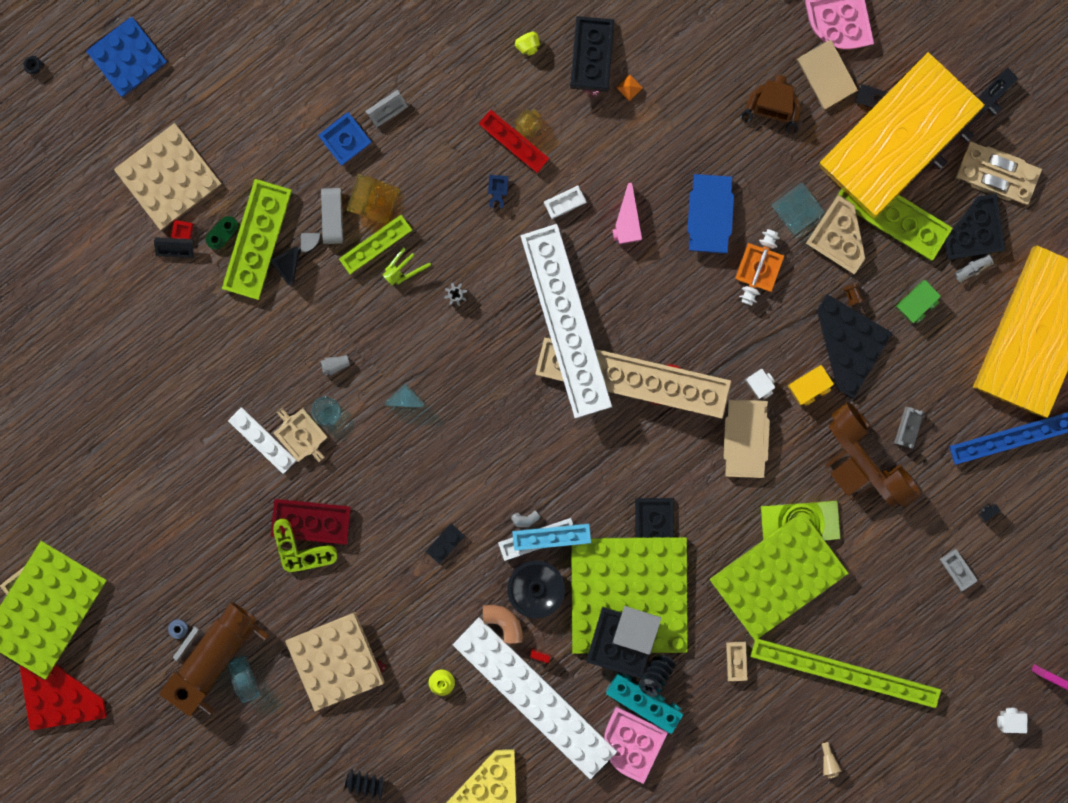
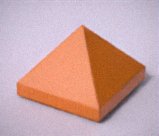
[616,75,643,101]

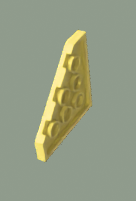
[446,749,516,803]

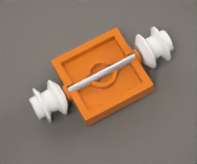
[735,229,784,305]

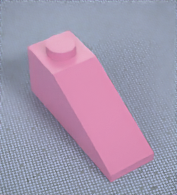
[612,183,642,245]

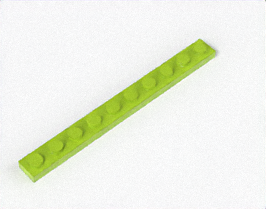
[750,638,941,708]

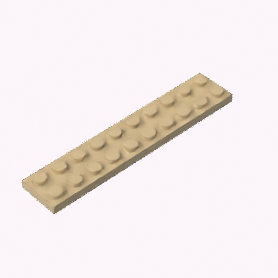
[535,337,732,419]

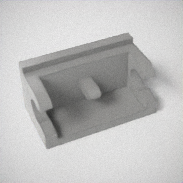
[894,407,924,449]

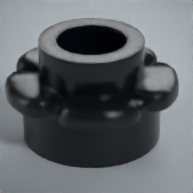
[23,56,43,75]

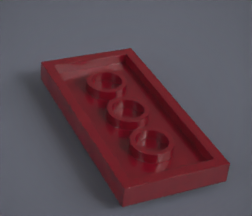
[270,498,351,545]

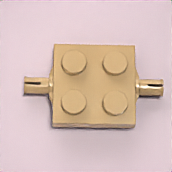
[274,408,328,462]

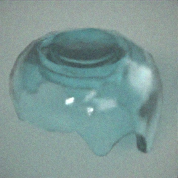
[311,396,341,427]

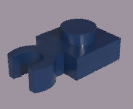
[488,175,509,209]

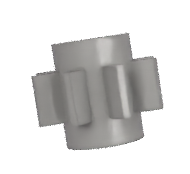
[444,283,467,306]

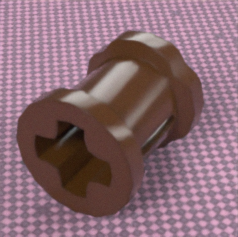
[843,283,865,306]

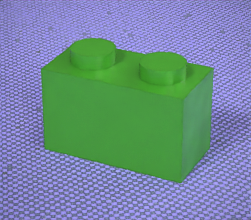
[895,280,941,324]

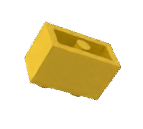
[787,365,834,406]

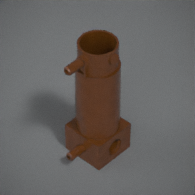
[159,602,269,717]

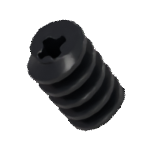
[638,654,676,697]
[343,769,385,801]

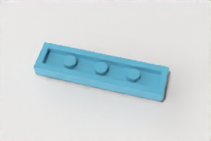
[512,524,591,551]

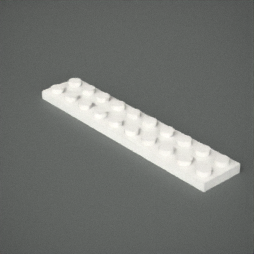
[521,224,612,419]
[453,617,617,779]

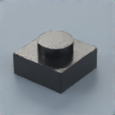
[978,503,1001,522]

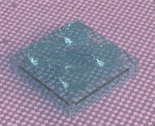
[771,182,825,236]

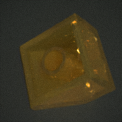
[346,174,400,225]

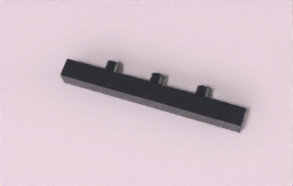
[909,68,1019,185]

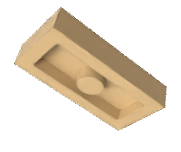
[726,641,747,681]

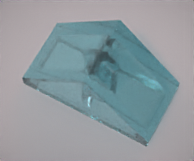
[385,383,425,407]

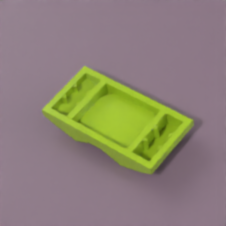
[761,501,840,540]

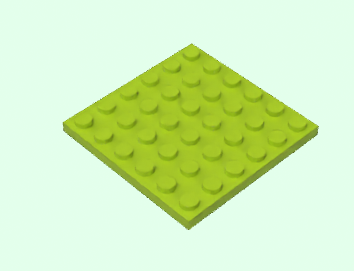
[571,537,687,653]

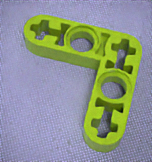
[274,519,337,572]

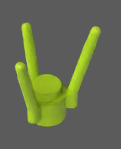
[382,247,431,286]

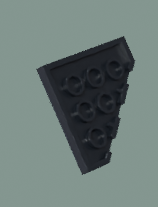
[816,294,892,399]

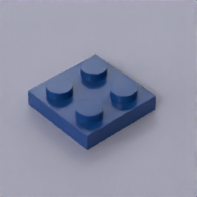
[318,112,372,166]

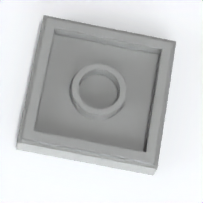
[613,605,661,655]

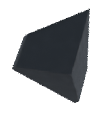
[270,247,301,286]

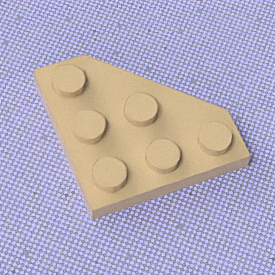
[806,195,865,274]

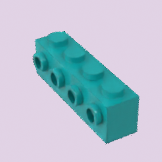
[605,672,683,734]

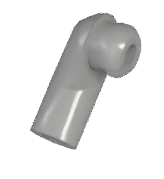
[511,510,541,528]

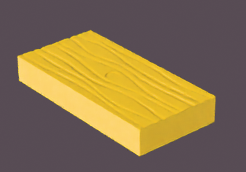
[819,52,984,219]
[973,246,1068,418]

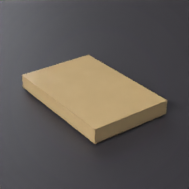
[797,40,858,109]

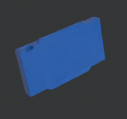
[687,174,734,254]

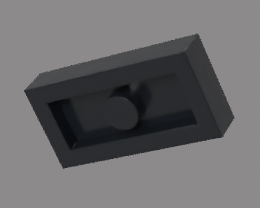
[425,523,465,564]

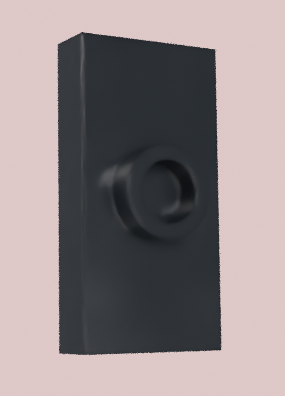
[855,84,888,109]
[154,237,195,258]

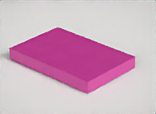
[1032,664,1068,690]

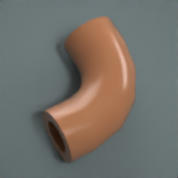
[483,605,523,643]

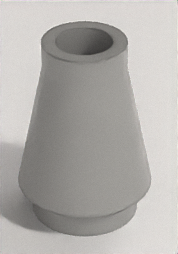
[320,355,350,376]

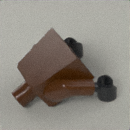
[740,75,801,134]

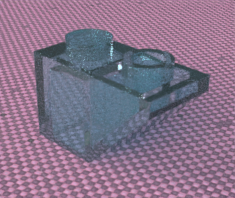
[228,655,260,703]

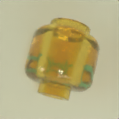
[514,109,542,138]

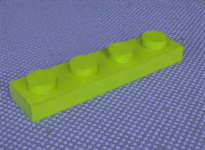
[339,215,413,275]

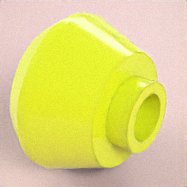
[515,31,540,56]
[429,670,455,696]

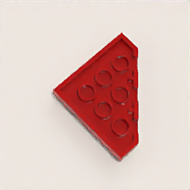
[19,664,107,731]

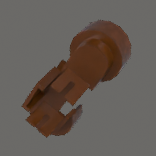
[825,402,921,507]

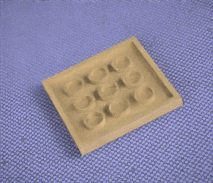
[114,123,222,231]
[285,612,385,711]

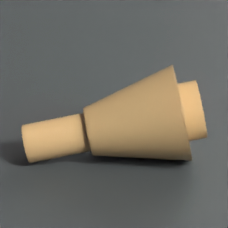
[822,742,842,779]

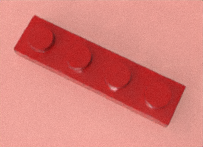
[478,109,549,173]

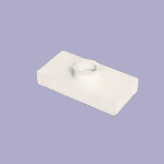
[544,186,587,219]

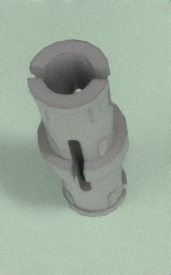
[954,254,994,283]

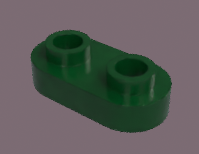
[206,216,239,250]

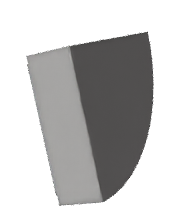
[301,233,321,253]

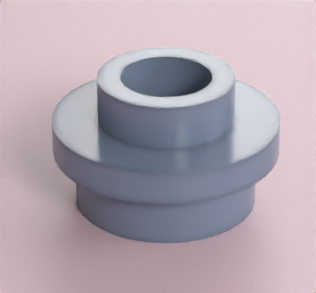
[168,619,188,639]

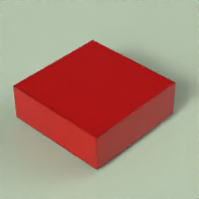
[171,220,194,239]
[530,648,551,663]

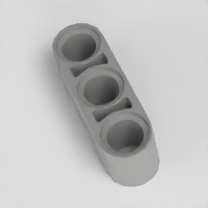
[321,188,343,244]

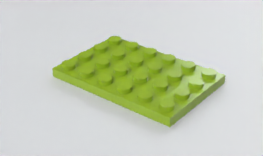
[710,512,849,640]
[0,541,107,680]

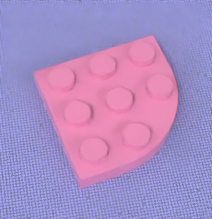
[805,0,874,50]
[604,706,668,784]

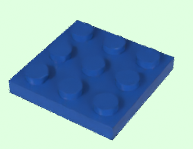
[86,16,168,98]

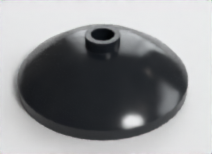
[507,560,565,618]

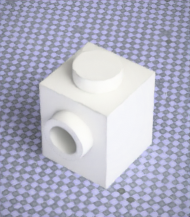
[745,369,775,399]
[997,708,1027,733]

